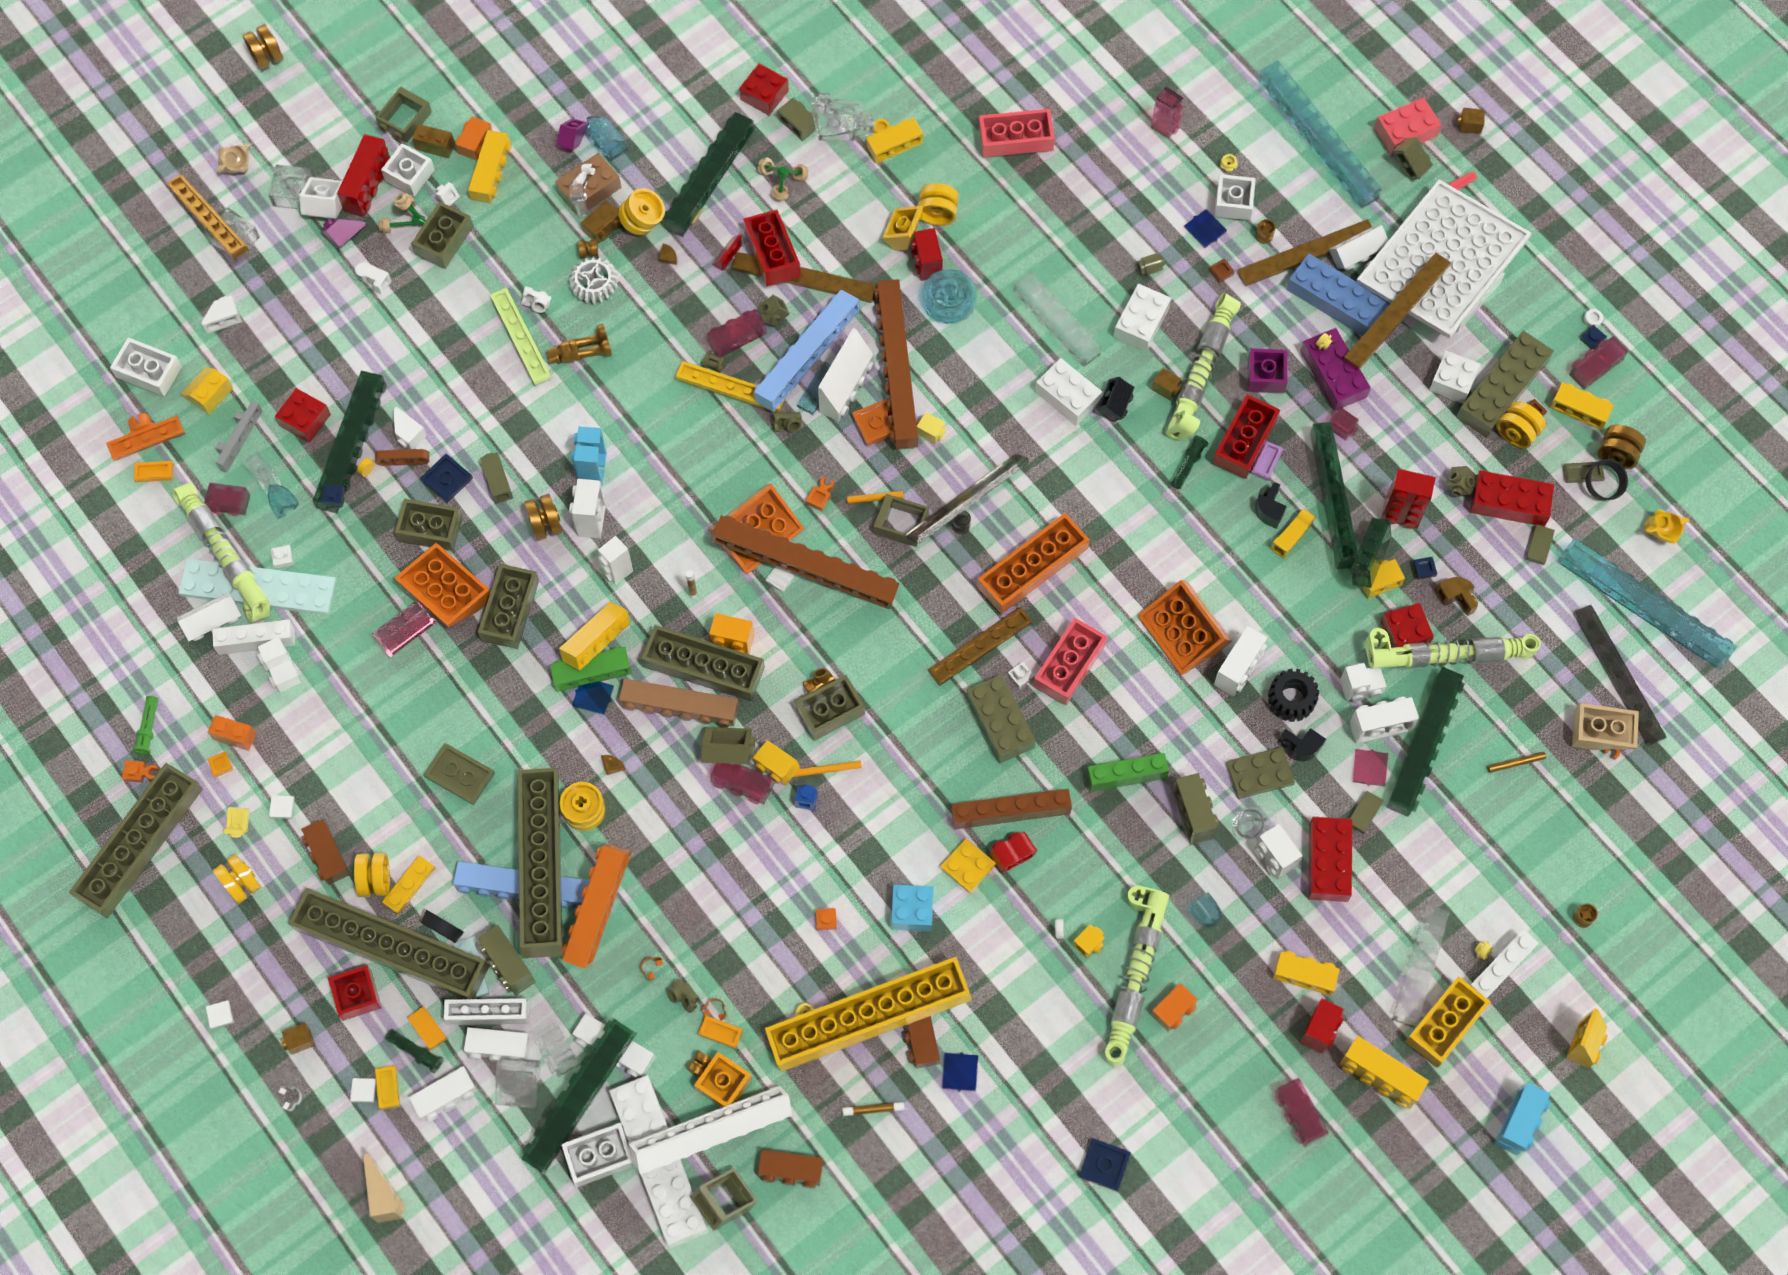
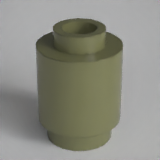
[1137,253,1165,275]

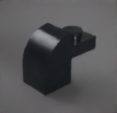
[1255,482,1287,529]
[1279,728,1326,762]

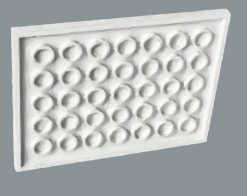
[1356,179,1532,339]

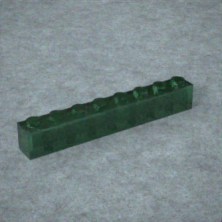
[662,112,754,237]
[313,370,387,514]
[1310,422,1359,569]
[1386,667,1465,817]
[521,1018,637,1173]

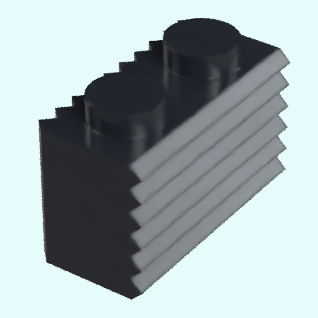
[1097,376,1135,422]

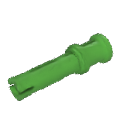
[132,696,159,755]

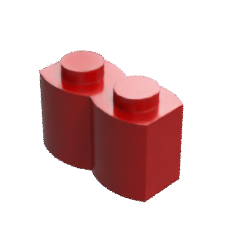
[990,831,1037,873]

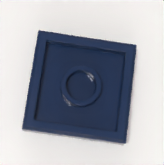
[419,453,473,503]
[1079,1138,1131,1192]

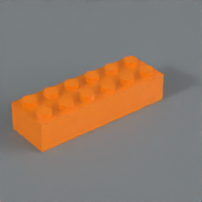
[977,513,1090,614]
[562,843,632,969]

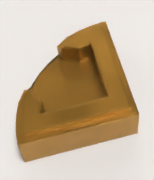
[659,243,677,265]
[601,755,626,775]

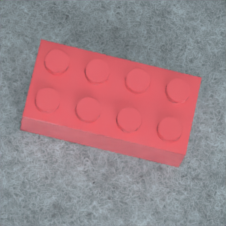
[979,109,1055,158]
[1033,617,1108,705]

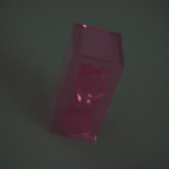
[204,483,250,516]

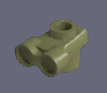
[772,411,802,432]
[667,979,699,1013]

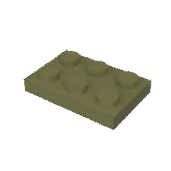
[424,743,495,805]
[1226,747,1295,799]

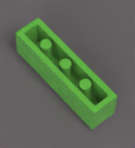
[550,646,632,692]
[1087,753,1169,792]

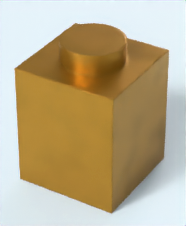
[1457,108,1485,134]
[1151,368,1182,400]
[281,1023,315,1055]

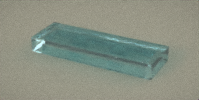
[797,362,831,415]

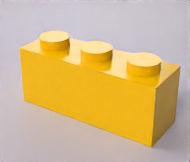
[866,117,923,164]
[1550,382,1614,430]
[1273,951,1340,996]

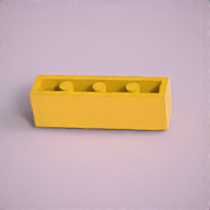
[468,130,512,203]
[559,602,631,671]

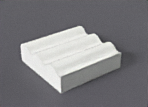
[765,566,795,593]
[269,795,295,819]
[206,1000,234,1029]
[350,1078,376,1103]

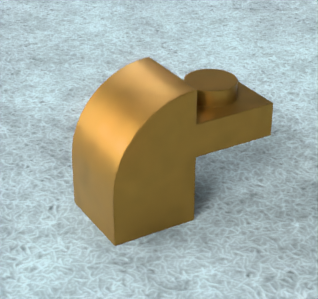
[1435,577,1478,616]

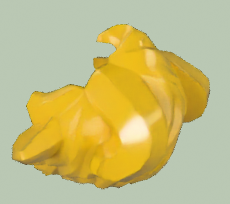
[1644,509,1689,544]

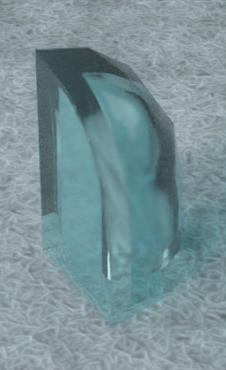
[268,485,299,519]
[1187,892,1222,927]

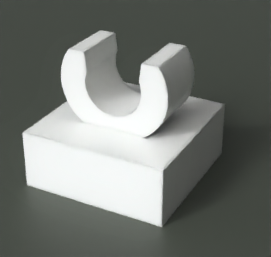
[436,182,460,206]
[271,545,294,569]
[1008,662,1035,689]

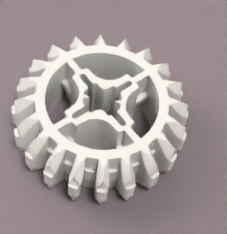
[569,256,619,305]

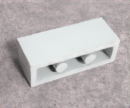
[1329,225,1389,271]
[598,536,633,585]
[177,592,242,641]
[464,1027,531,1064]
[409,1066,478,1122]

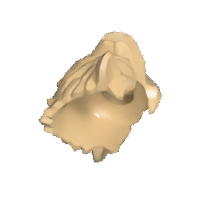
[216,143,251,173]

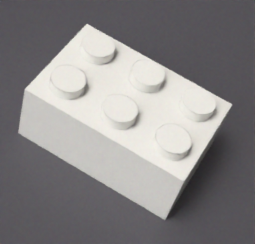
[1114,284,1171,352]
[110,338,182,397]
[1035,358,1102,426]
[569,479,606,539]
[1214,626,1268,697]
[1349,697,1419,744]
[561,1123,634,1187]

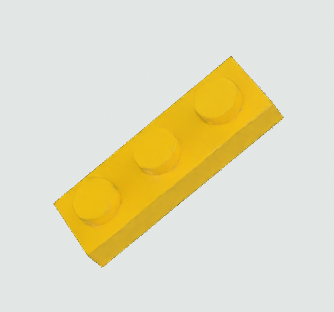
[382,855,436,915]

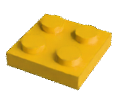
[940,838,996,894]

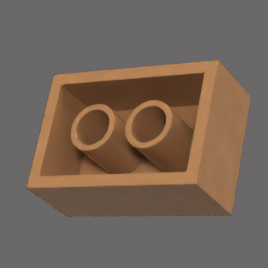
[555,152,622,217]

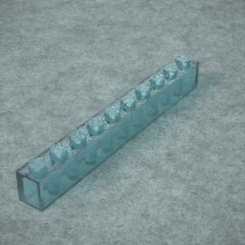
[1258,60,1382,208]
[1557,538,1737,670]

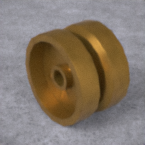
[242,24,283,70]
[1597,424,1646,470]
[524,493,563,541]

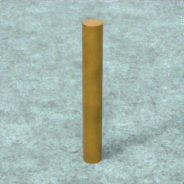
[1488,752,1546,773]

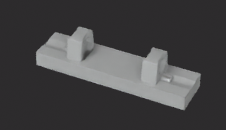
[215,401,263,473]

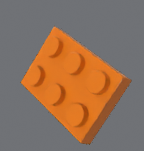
[852,398,918,446]

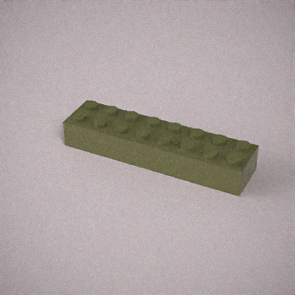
[69,763,203,919]

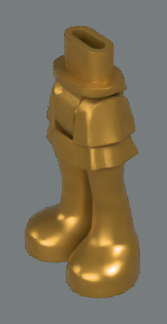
[546,324,612,364]

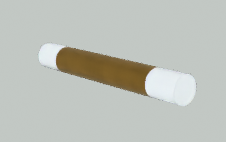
[686,570,698,599]
[843,1102,904,1116]

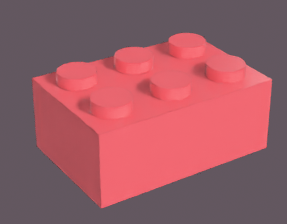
[1374,98,1441,156]

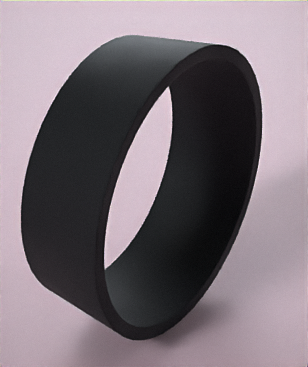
[1585,459,1628,500]
[421,909,464,943]

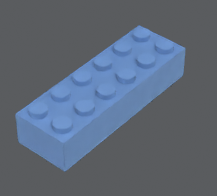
[1286,254,1391,336]

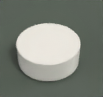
[1583,309,1603,328]
[1055,919,1064,939]

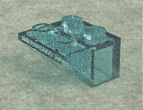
[586,116,628,162]

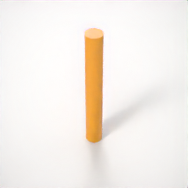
[847,491,904,504]

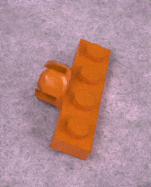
[106,413,185,461]

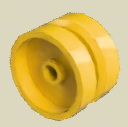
[918,183,959,226]
[618,188,665,235]
[1496,401,1546,449]
[559,782,606,831]
[354,852,390,897]
[212,853,262,904]

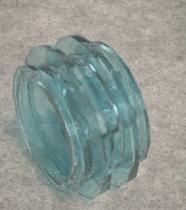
[922,269,977,324]

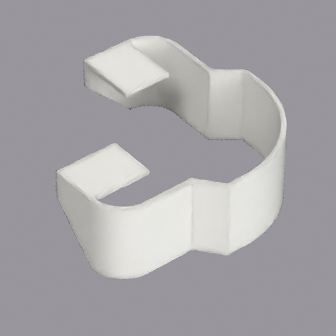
[278,1085,302,1112]

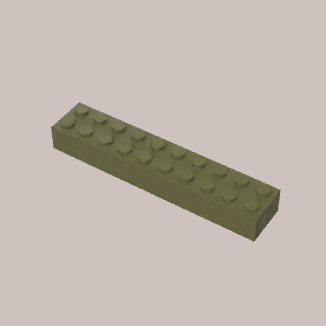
[518,768,563,959]
[288,888,490,999]

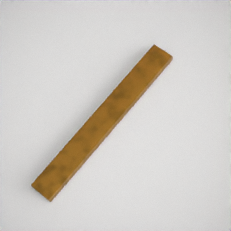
[166,174,249,259]
[1238,219,1372,287]
[732,252,877,303]
[1344,253,1451,370]

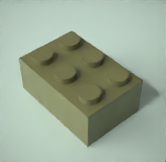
[411,201,473,269]
[395,499,463,551]
[795,675,865,741]
[1172,773,1219,845]
[477,925,536,996]

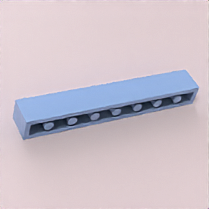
[754,290,860,412]
[453,861,614,913]

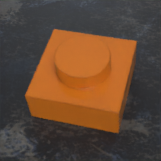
[816,908,837,931]

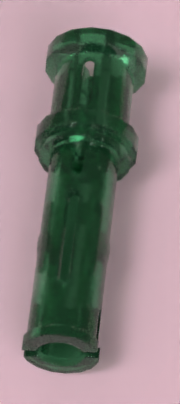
[1170,436,1208,489]
[385,1029,444,1074]

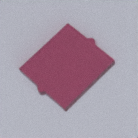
[1353,749,1388,787]

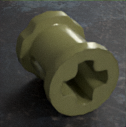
[703,351,726,373]

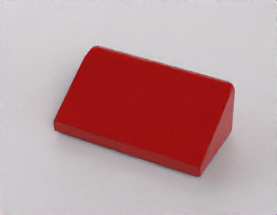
[712,234,743,271]

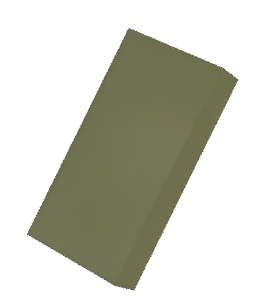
[1563,462,1605,483]
[1526,525,1555,565]
[1350,791,1384,834]

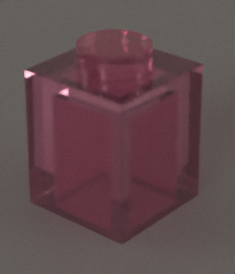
[1327,407,1359,441]

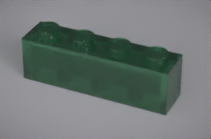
[1351,518,1391,588]

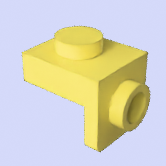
[223,807,249,838]

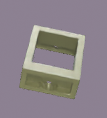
[375,86,432,143]
[874,494,931,547]
[702,727,756,764]
[690,1168,758,1231]

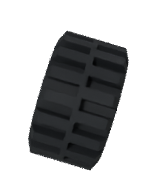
[1268,669,1319,722]

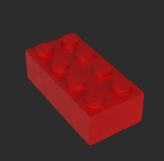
[337,134,391,217]
[743,209,801,287]
[1212,394,1280,479]
[1381,468,1436,529]
[1470,470,1554,527]
[1308,817,1353,902]

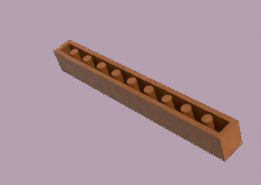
[874,279,918,449]
[711,515,900,609]

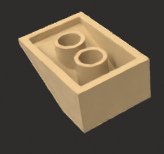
[1572,703,1639,750]
[363,1154,405,1223]

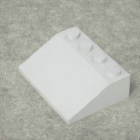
[818,328,875,421]

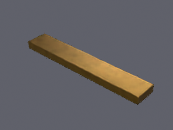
[928,607,1032,686]

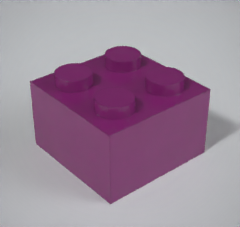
[1248,348,1287,393]

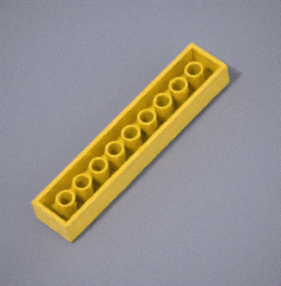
[765,957,972,1072]

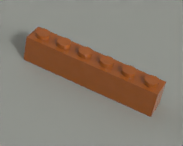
[951,788,1072,830]

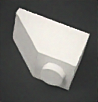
[201,295,242,334]
[394,407,427,449]

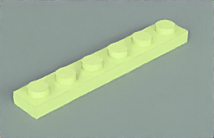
[490,288,551,385]

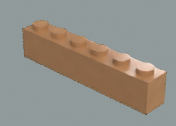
[619,678,739,728]

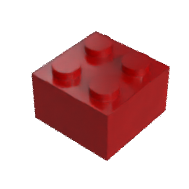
[739,63,789,116]
[911,228,943,281]
[274,388,331,443]
[1380,603,1434,648]
[328,965,382,1021]
[1300,998,1345,1053]

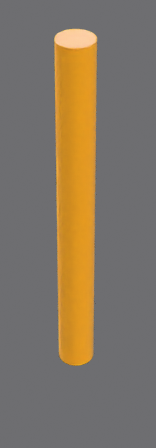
[793,760,862,778]

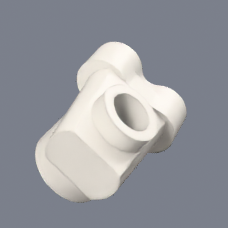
[521,286,552,313]

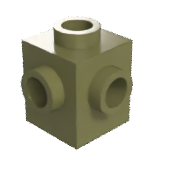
[757,295,790,327]
[1445,466,1477,497]

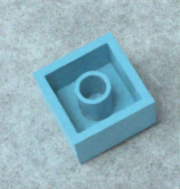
[892,885,933,931]

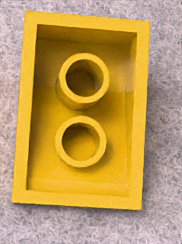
[1566,1008,1608,1068]

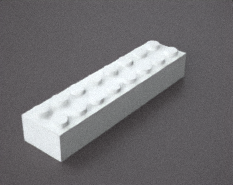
[609,1075,709,1248]

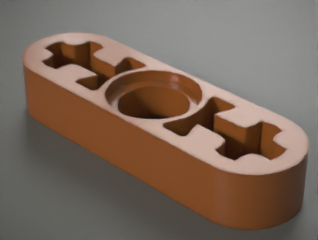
[375,449,430,466]

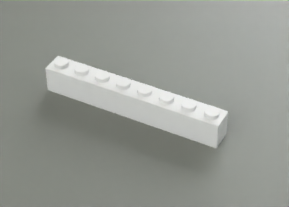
[629,1086,792,1175]

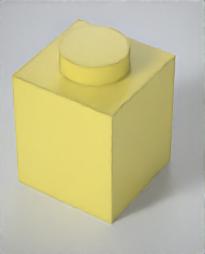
[917,412,946,445]

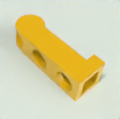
[1270,508,1316,559]

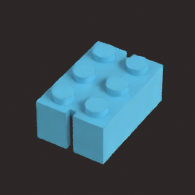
[571,426,607,486]
[1495,1082,1551,1156]

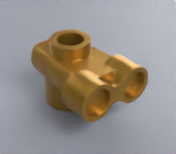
[803,668,835,694]

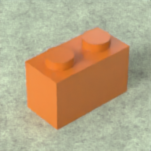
[455,116,492,161]
[208,715,257,751]
[1151,983,1198,1032]

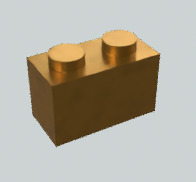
[412,124,455,159]
[581,200,621,244]

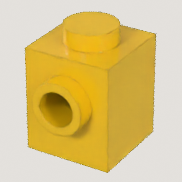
[1073,924,1105,959]

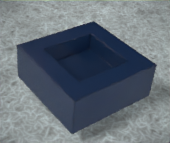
[1580,325,1607,351]
[322,485,345,506]
[1413,556,1437,580]

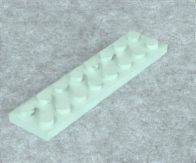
[178,559,337,615]

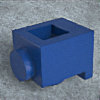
[795,785,819,811]

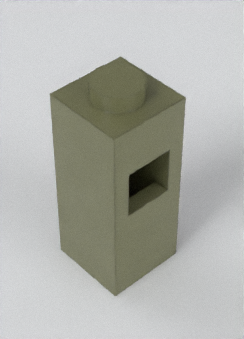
[480,452,513,504]

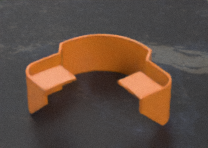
[641,957,663,982]
[702,998,727,1021]

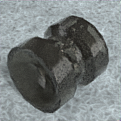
[952,510,971,534]

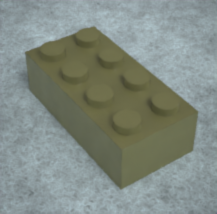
[478,564,540,649]
[966,674,1036,764]

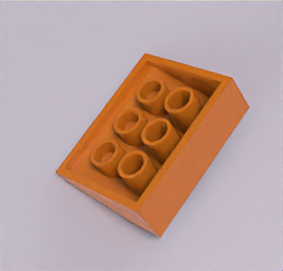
[708,484,805,575]
[394,543,490,627]
[1138,580,1232,675]

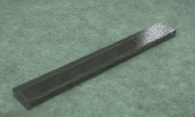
[905,454,1029,544]
[1573,605,1667,746]

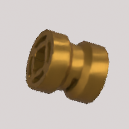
[1255,219,1276,244]
[578,239,599,259]
[1573,903,1598,928]
[686,1051,712,1078]

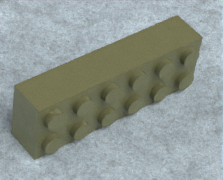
[1456,330,1554,438]
[641,625,765,701]

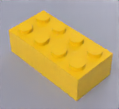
[1405,976,1491,1068]
[1339,1035,1429,1109]

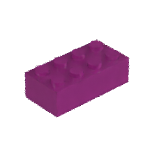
[1300,328,1371,411]

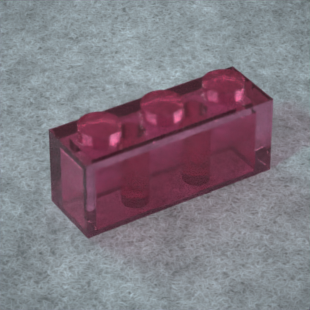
[1151,87,1184,139]
[707,309,767,357]
[1569,336,1629,390]
[372,600,436,657]
[710,763,774,805]
[1274,1078,1329,1147]

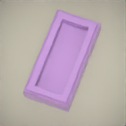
[1251,441,1283,481]

